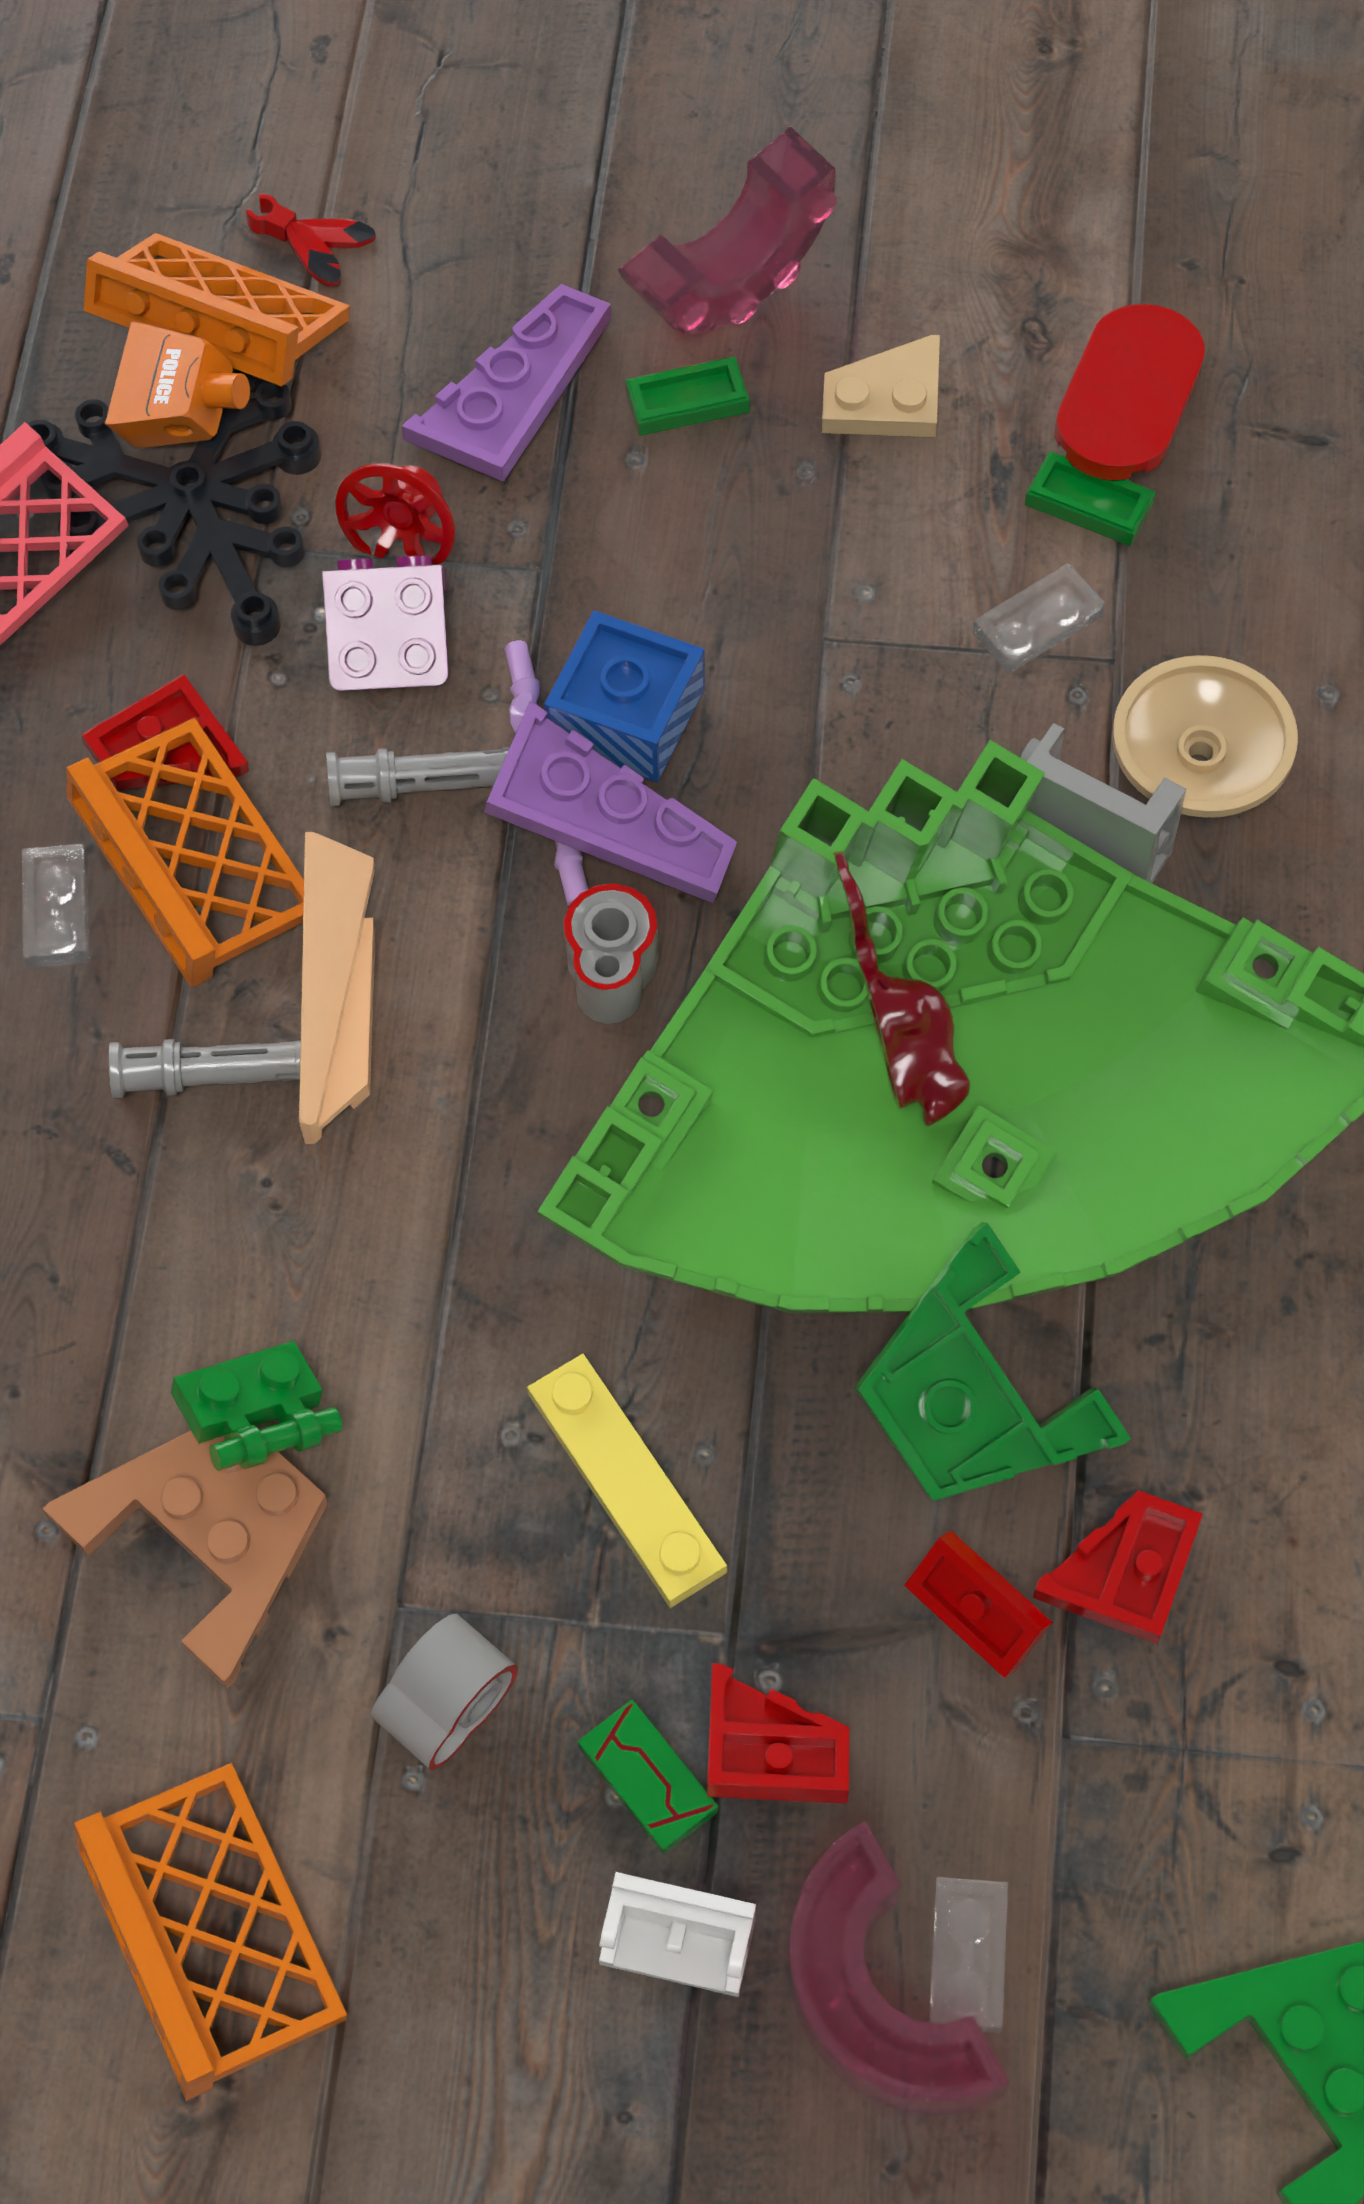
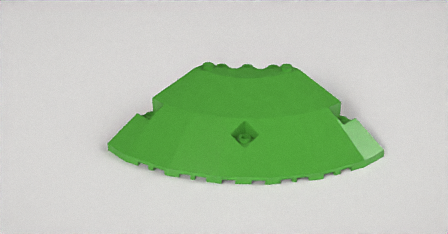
[537,740,1364,1313]

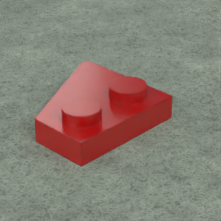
[82,674,249,790]
[1033,1490,1203,1644]
[707,1663,850,1804]

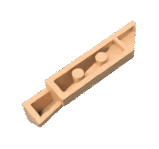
[299,832,376,1144]

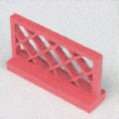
[0,422,129,645]

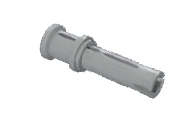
[326,747,509,807]
[109,1039,301,1099]

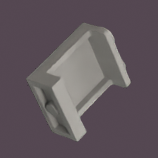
[1020,723,1186,883]

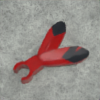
[246,194,376,287]

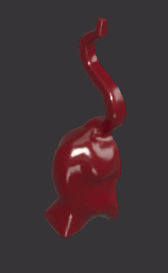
[833,851,970,1126]

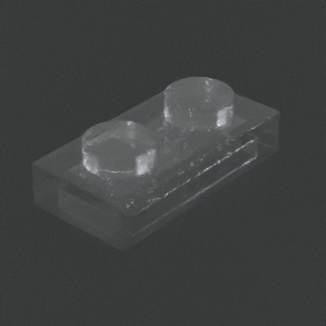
[973,563,1105,674]
[22,843,90,968]
[928,1877,1008,2033]

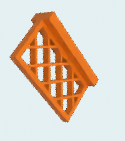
[83,233,350,386]
[66,718,304,988]
[74,1763,347,2101]

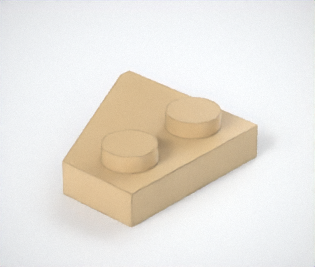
[822,335,940,437]

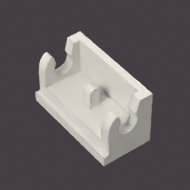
[599,1872,756,1997]

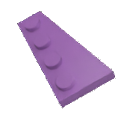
[401,284,611,482]
[484,701,737,903]

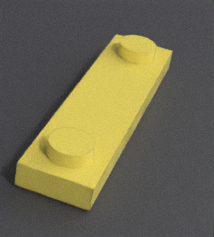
[527,1353,727,1608]

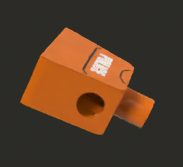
[105,322,250,448]

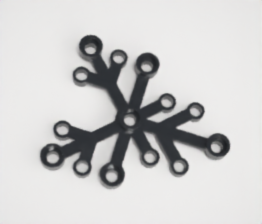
[28,368,321,646]

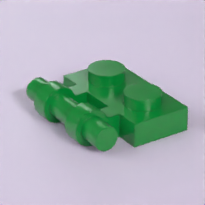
[171,1341,342,1471]

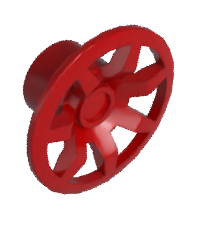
[335,463,455,565]

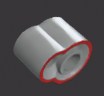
[563,883,659,1024]
[371,1613,518,1771]

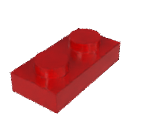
[904,1530,1053,1678]

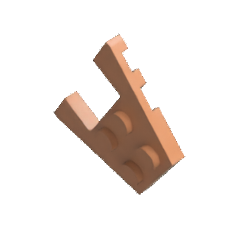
[43,1430,328,1689]

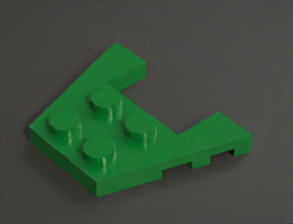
[854,1222,1131,1501]
[1148,1941,1364,2204]

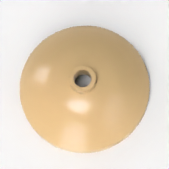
[1112,655,1298,818]

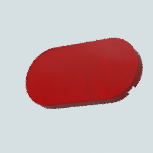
[1054,304,1205,480]

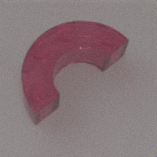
[618,127,837,334]
[789,1821,1009,2115]

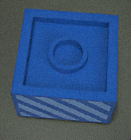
[544,610,705,783]

